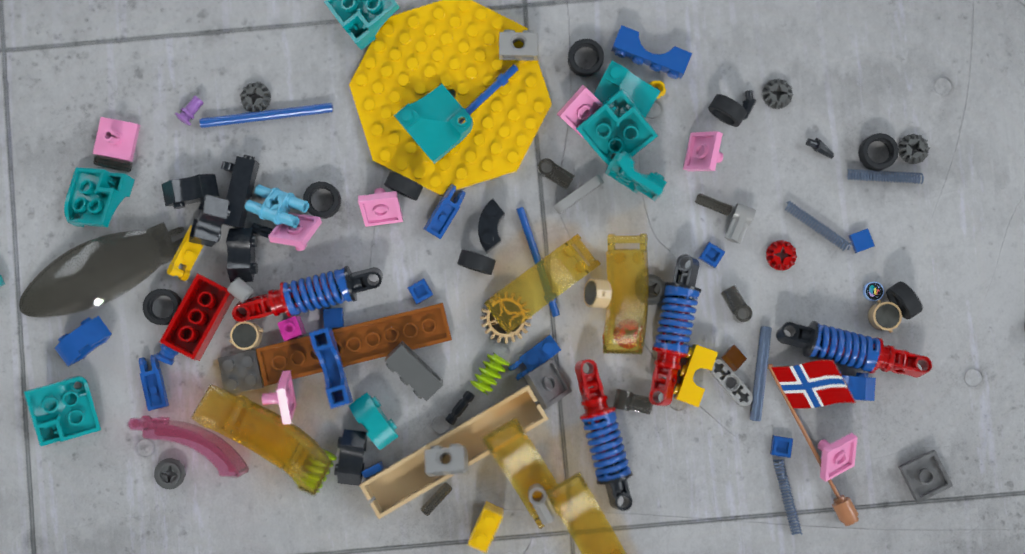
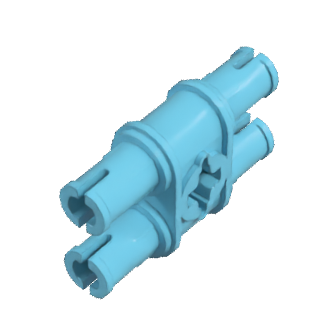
[245,184,309,228]

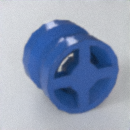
[155,344,179,365]

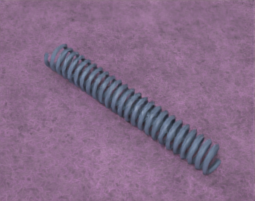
[847,169,924,184]
[785,201,851,251]
[773,459,803,535]

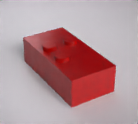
[159,273,235,361]

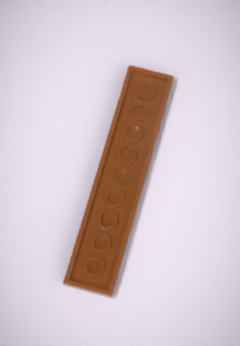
[256,303,452,386]

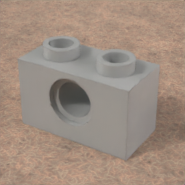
[499,30,538,61]
[425,444,469,477]

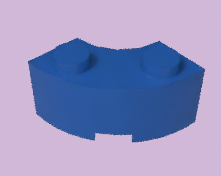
[55,316,112,367]
[839,371,876,401]

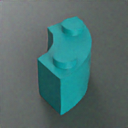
[348,392,399,450]

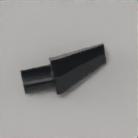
[742,90,756,120]
[806,138,834,159]

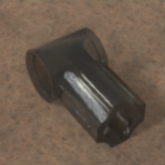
[537,158,575,190]
[720,285,753,323]
[613,389,653,414]

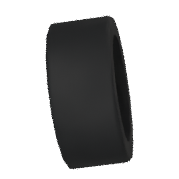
[568,39,604,77]
[708,94,747,127]
[858,133,899,171]
[384,171,423,201]
[303,181,341,219]
[457,250,496,275]
[886,281,923,319]
[143,289,182,325]

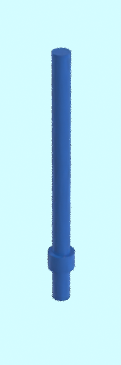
[459,64,519,124]
[516,207,560,317]

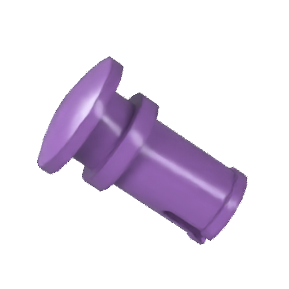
[175,95,204,126]

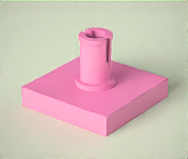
[557,85,603,139]
[93,117,140,162]
[683,131,723,171]
[358,188,403,227]
[268,212,322,251]
[262,370,297,424]
[818,433,858,482]

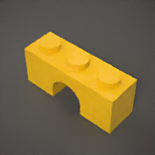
[673,344,718,407]

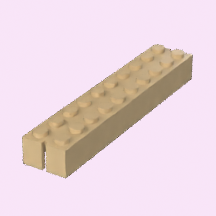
[359,385,548,519]

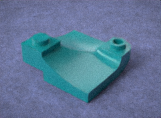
[324,0,400,50]
[593,60,661,118]
[394,84,473,164]
[576,88,658,165]
[605,151,667,201]
[64,167,135,228]
[24,376,101,447]

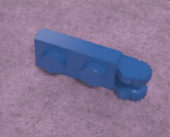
[423,184,466,239]
[508,335,561,381]
[138,354,169,411]

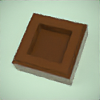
[721,345,747,372]

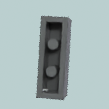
[385,341,443,401]

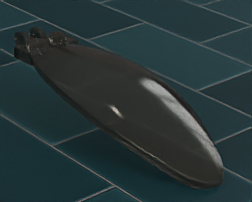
[19,222,185,318]

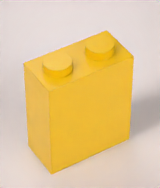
[468,501,504,553]

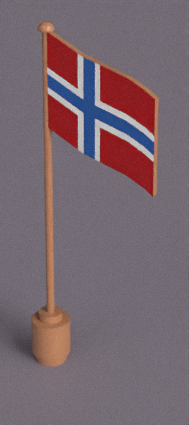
[767,360,859,526]

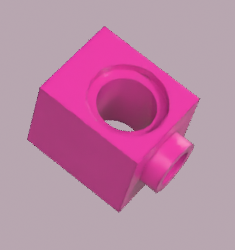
[277,316,307,341]

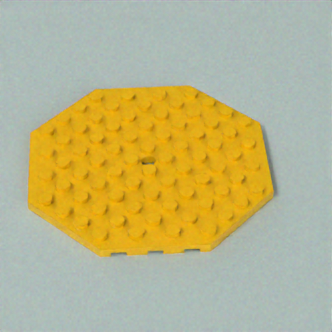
[349,0,552,196]

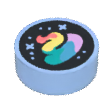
[863,282,884,301]

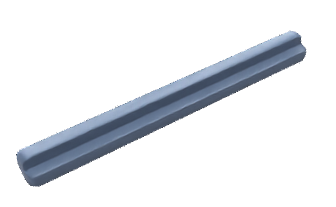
[750,326,772,422]

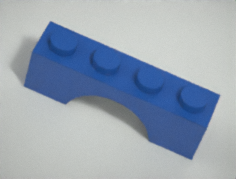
[611,25,692,79]
[309,327,353,409]

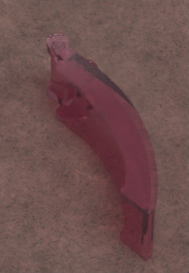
[128,415,249,477]

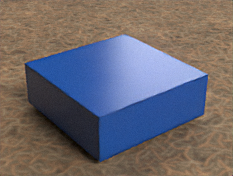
[848,228,875,253]
[698,242,725,268]
[408,278,433,304]
[323,308,344,328]
[770,435,793,458]
[362,461,384,478]

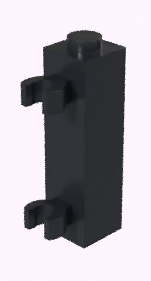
[221,155,260,228]

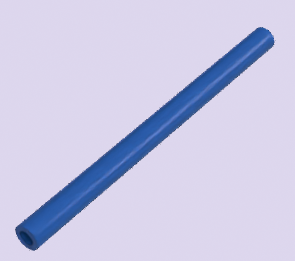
[199,103,333,128]

